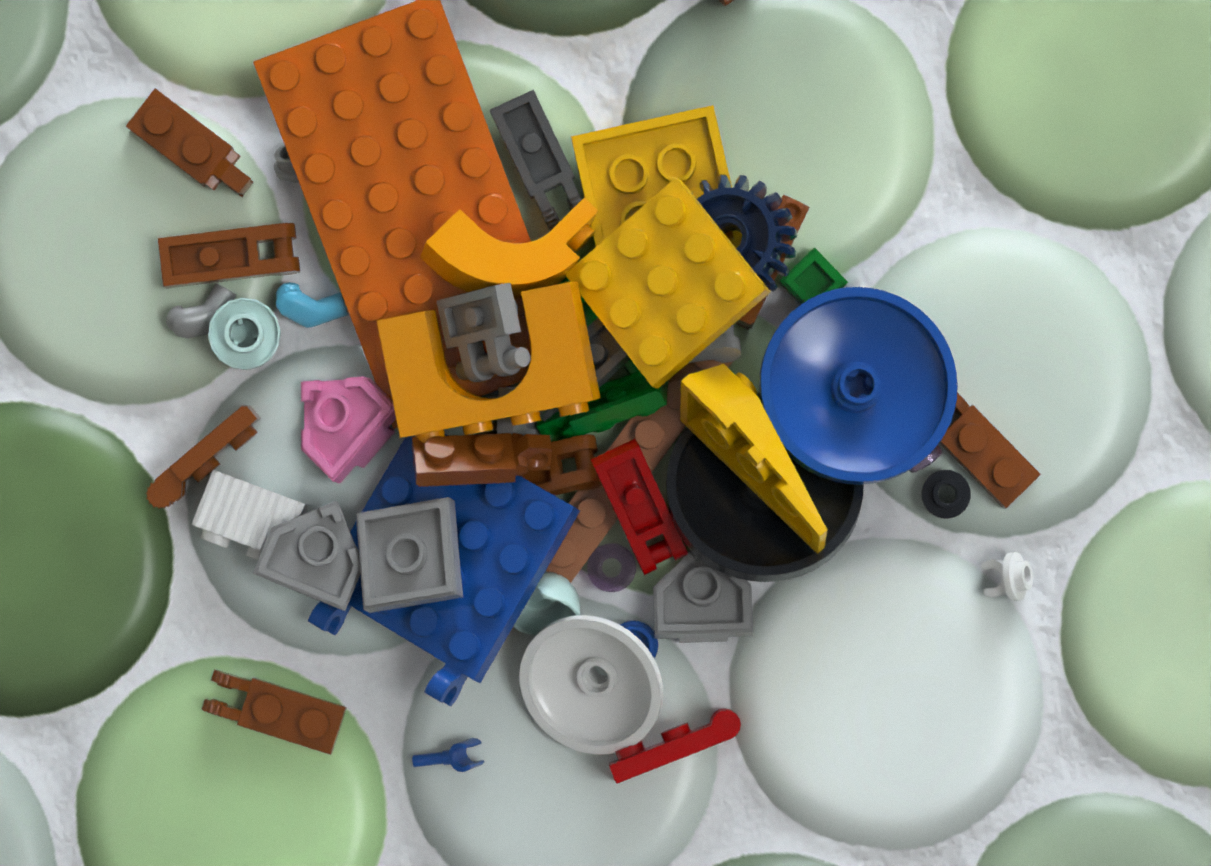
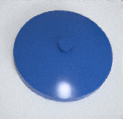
[759,287,958,485]

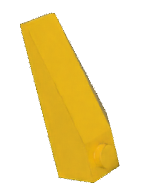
[680,364,827,554]

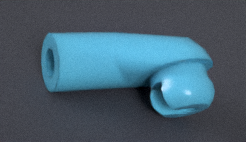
[276,282,349,328]

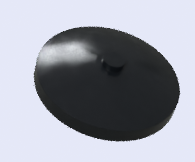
[666,392,864,582]

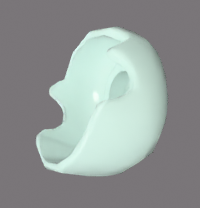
[514,572,581,635]

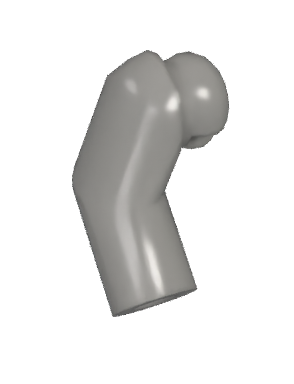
[166,283,237,339]

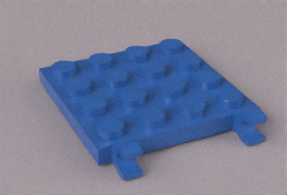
[308,434,580,706]

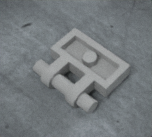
[436,283,530,382]

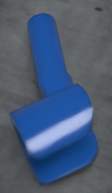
[412,738,484,772]

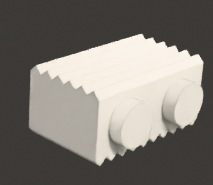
[191,470,309,560]

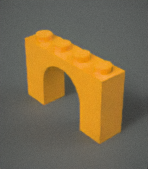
[377,281,601,443]

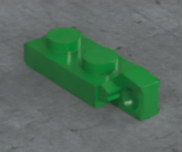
[537,371,668,442]

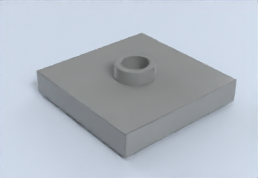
[356,497,463,613]

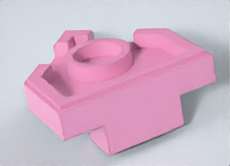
[301,376,396,484]

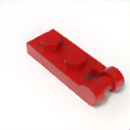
[591,439,688,576]
[609,708,741,784]

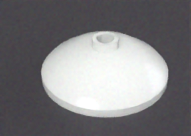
[519,615,663,754]

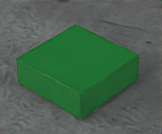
[779,248,848,305]

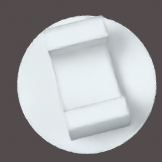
[981,552,1033,601]

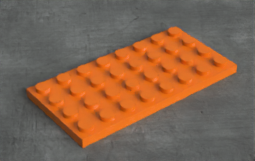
[253,0,531,429]

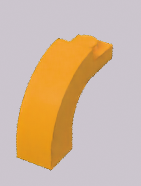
[420,198,598,299]

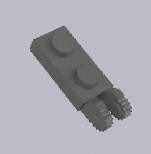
[490,90,582,231]

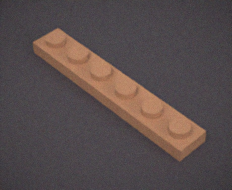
[546,359,733,583]

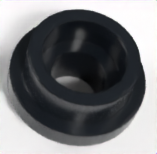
[921,470,971,519]

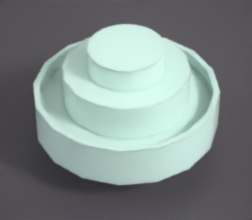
[208,298,281,370]

